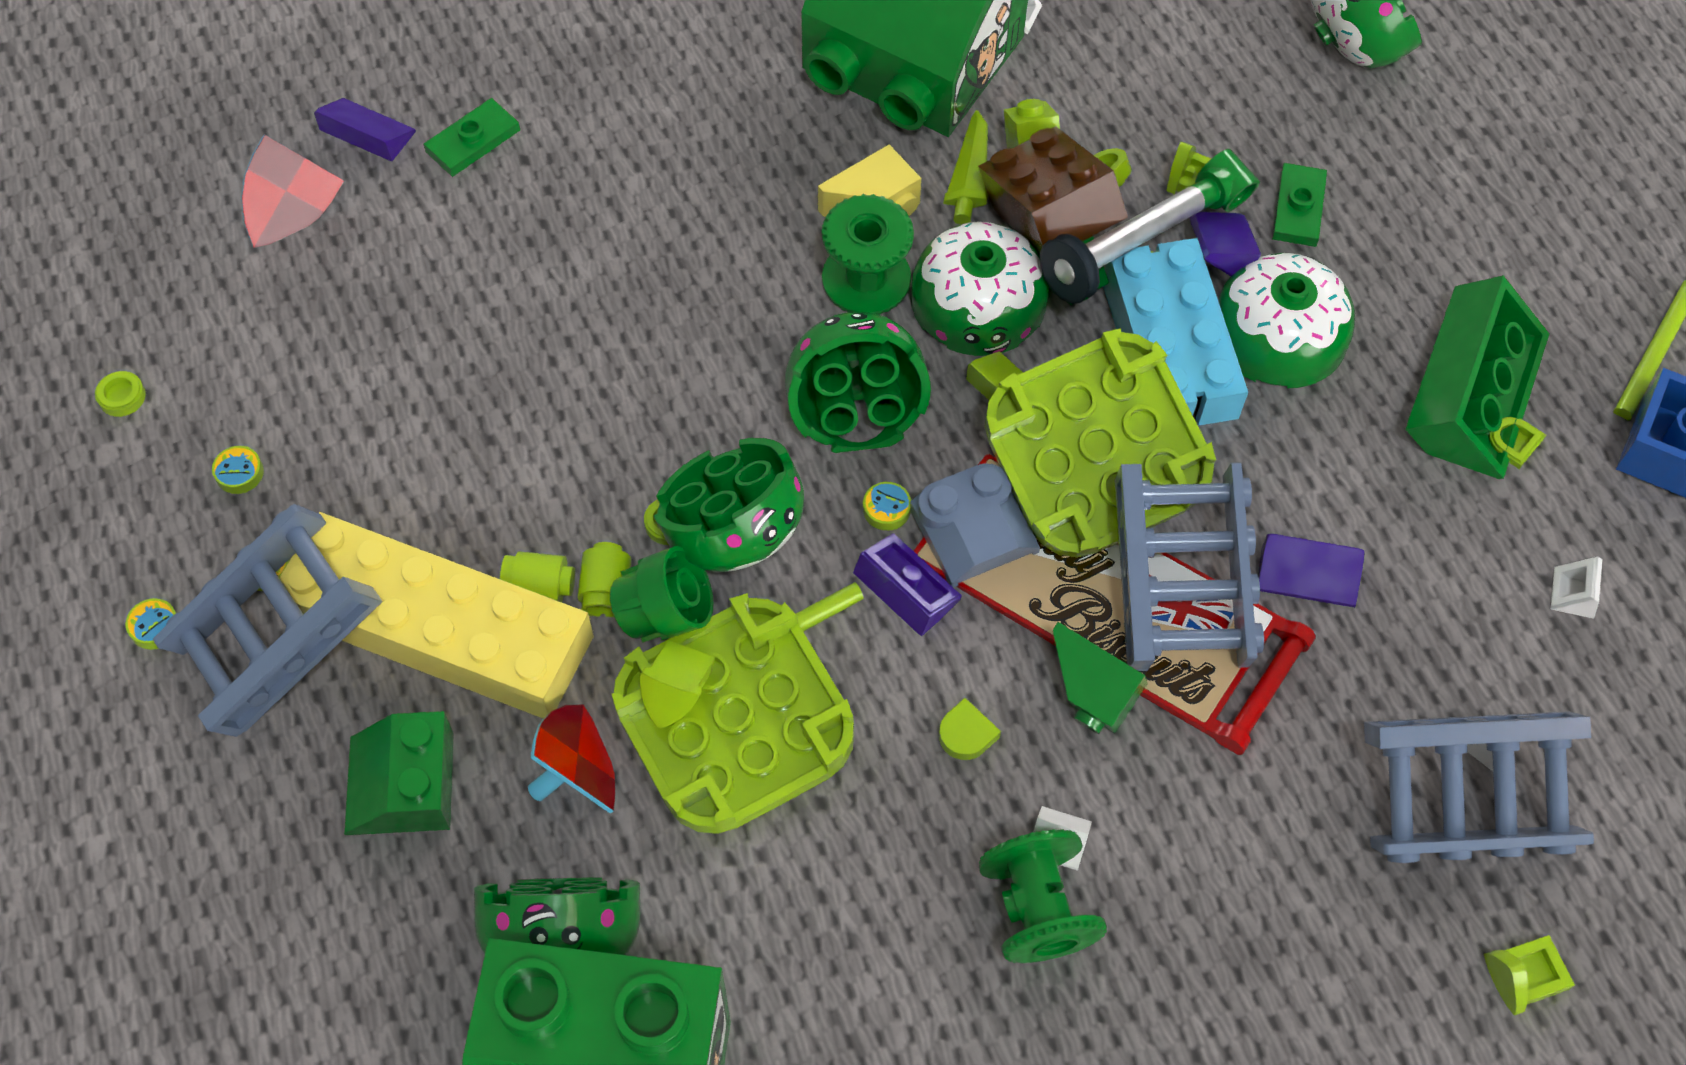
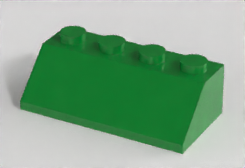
[1405,275,1549,479]

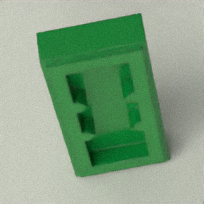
[423,98,520,177]
[1272,163,1327,247]

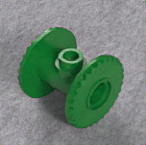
[822,194,914,315]
[979,829,1107,964]

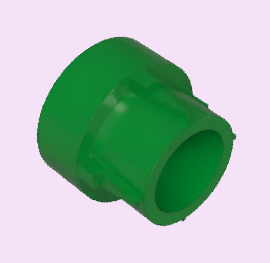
[610,546,714,643]

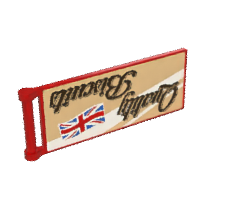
[914,454,1316,755]

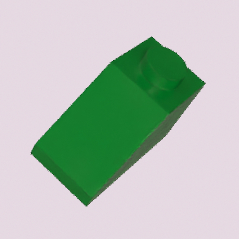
[1053,622,1148,734]

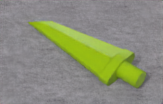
[943,110,988,224]

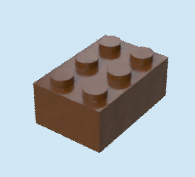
[978,126,1128,253]

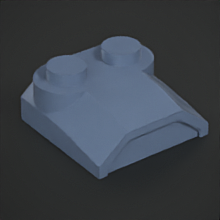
[910,464,1040,588]

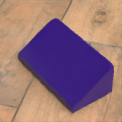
[314,98,416,162]
[1189,212,1261,276]
[853,533,962,636]
[1258,534,1365,608]

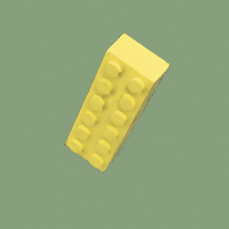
[280,512,594,719]

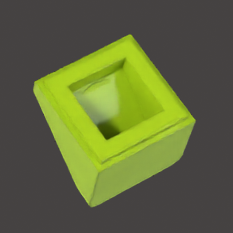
[966,351,1023,400]

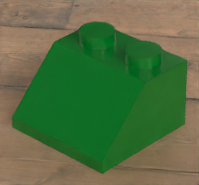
[344,711,454,835]

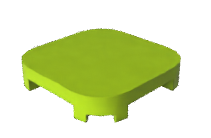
[984,328,1216,558]
[611,593,854,834]

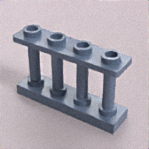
[1115,463,1264,671]
[153,504,383,737]
[1364,711,1594,863]

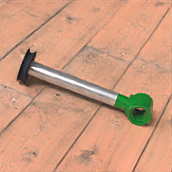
[1040,149,1260,304]

